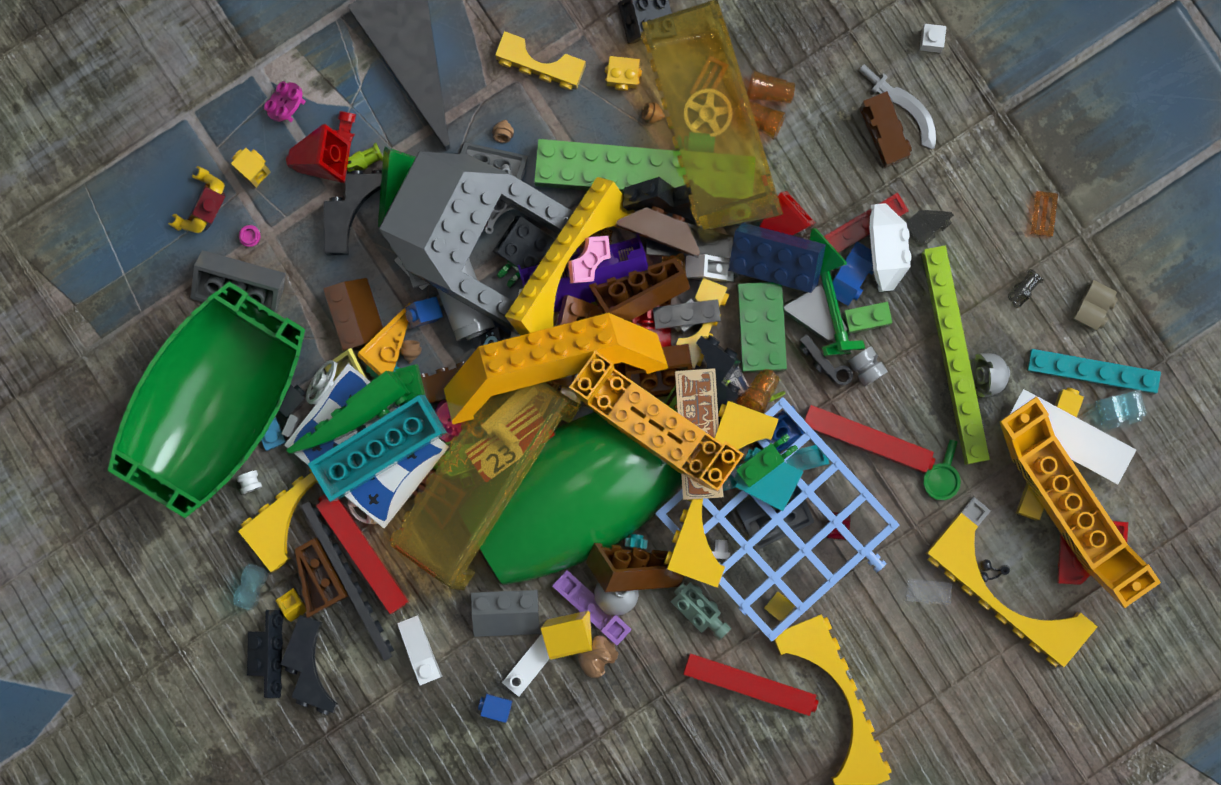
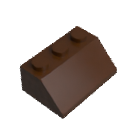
[323,278,383,352]
[624,344,692,397]

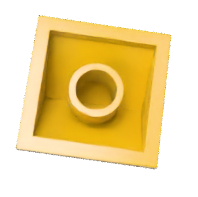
[541,610,592,660]

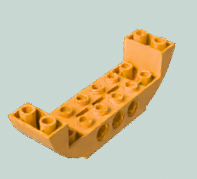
[569,351,744,491]

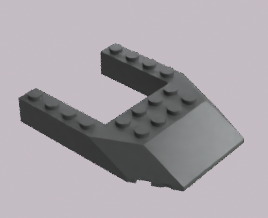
[378,151,573,334]

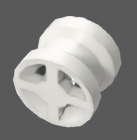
[236,470,262,494]

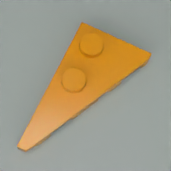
[357,303,410,376]

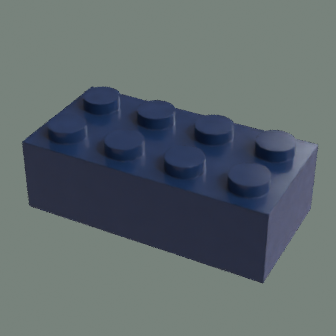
[728,223,826,293]

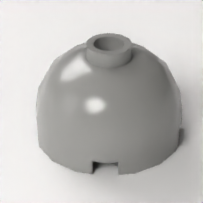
[970,353,1010,397]
[594,582,639,616]

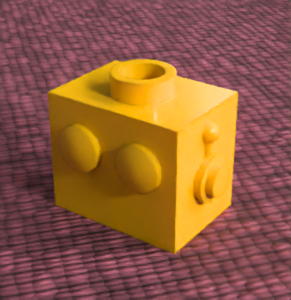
[605,56,642,91]

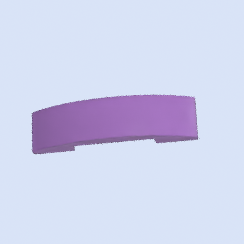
[552,570,632,645]

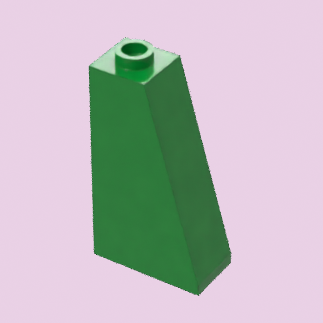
[378,146,416,227]

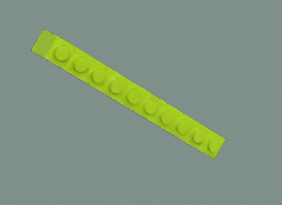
[921,245,990,465]

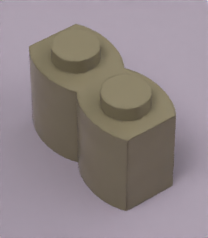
[1071,280,1118,332]

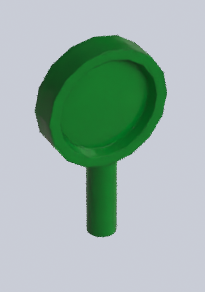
[923,439,961,500]

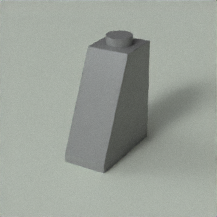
[783,285,848,343]

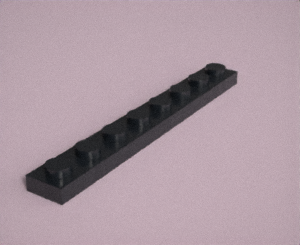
[301,502,395,661]

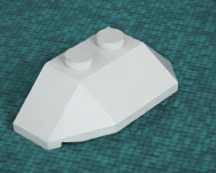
[869,204,911,292]

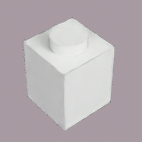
[919,24,946,53]

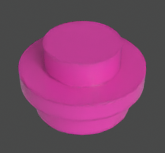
[239,225,261,247]

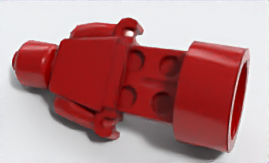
[334,111,356,143]

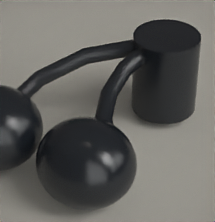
[980,559,1010,583]

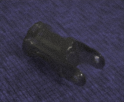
[1008,269,1044,308]

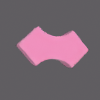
[568,236,611,283]

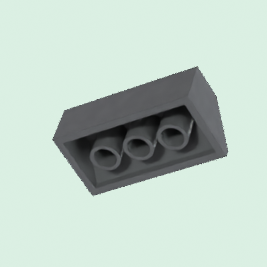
[190,250,286,313]

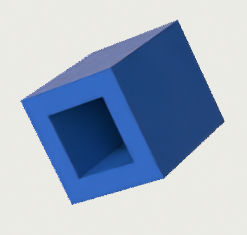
[405,297,443,328]
[478,694,513,723]

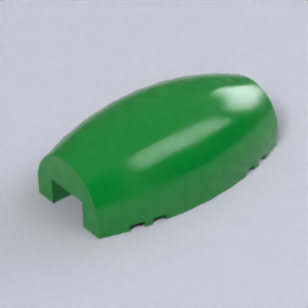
[108,281,305,518]
[459,412,682,585]

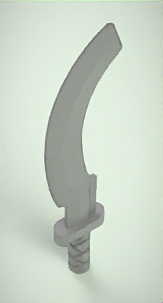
[858,64,936,149]

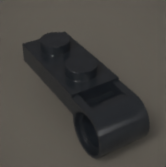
[799,334,853,387]

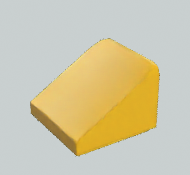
[275,588,306,622]
[764,591,795,622]

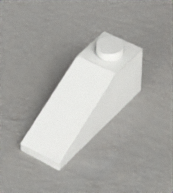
[397,615,442,685]

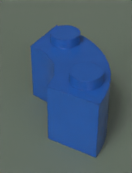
[832,241,874,306]

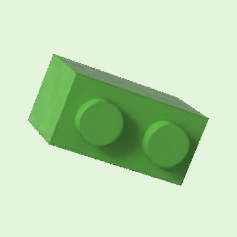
[843,302,892,334]

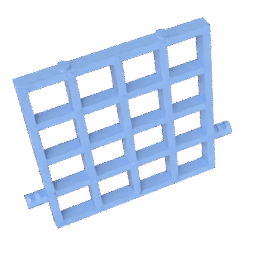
[655,397,899,641]

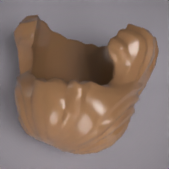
[578,636,619,678]

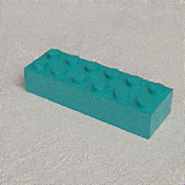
[308,395,447,502]

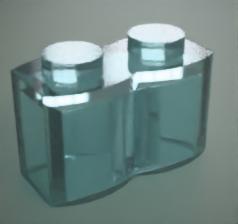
[1095,390,1147,430]
[233,563,268,610]

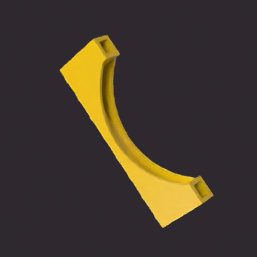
[505,177,635,336]
[664,401,779,588]
[238,469,318,573]
[925,513,1098,667]
[774,614,892,785]

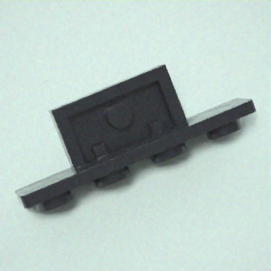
[247,610,283,698]

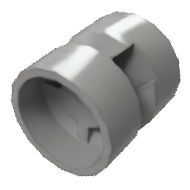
[848,346,888,387]

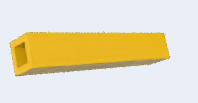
[1016,387,1084,521]

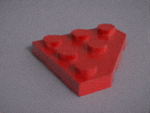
[1057,521,1128,585]

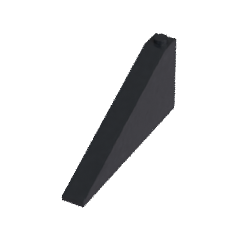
[348,0,450,150]

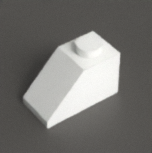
[685,254,734,282]

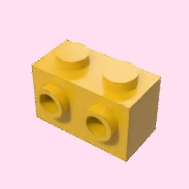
[231,148,271,188]

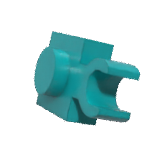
[625,534,648,549]

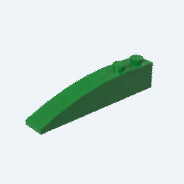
[287,371,411,453]

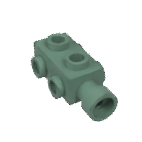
[671,582,731,640]

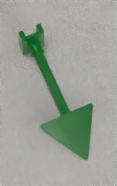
[809,228,866,356]

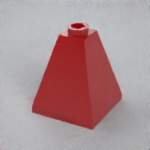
[286,124,351,183]
[760,191,816,236]

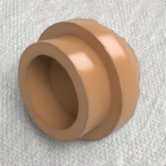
[642,102,665,124]
[492,120,514,143]
[400,340,422,363]

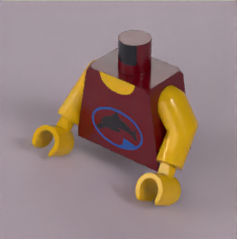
[168,166,225,233]

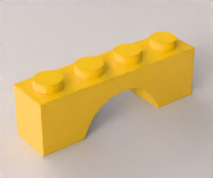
[495,31,586,90]
[676,278,729,370]

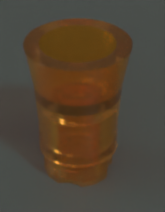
[747,70,795,104]
[736,99,786,140]
[737,369,780,414]

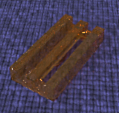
[1030,191,1058,237]

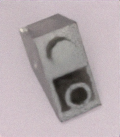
[906,210,954,246]

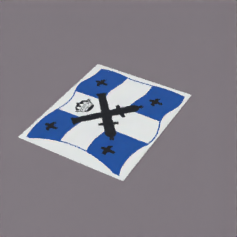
[285,364,449,528]

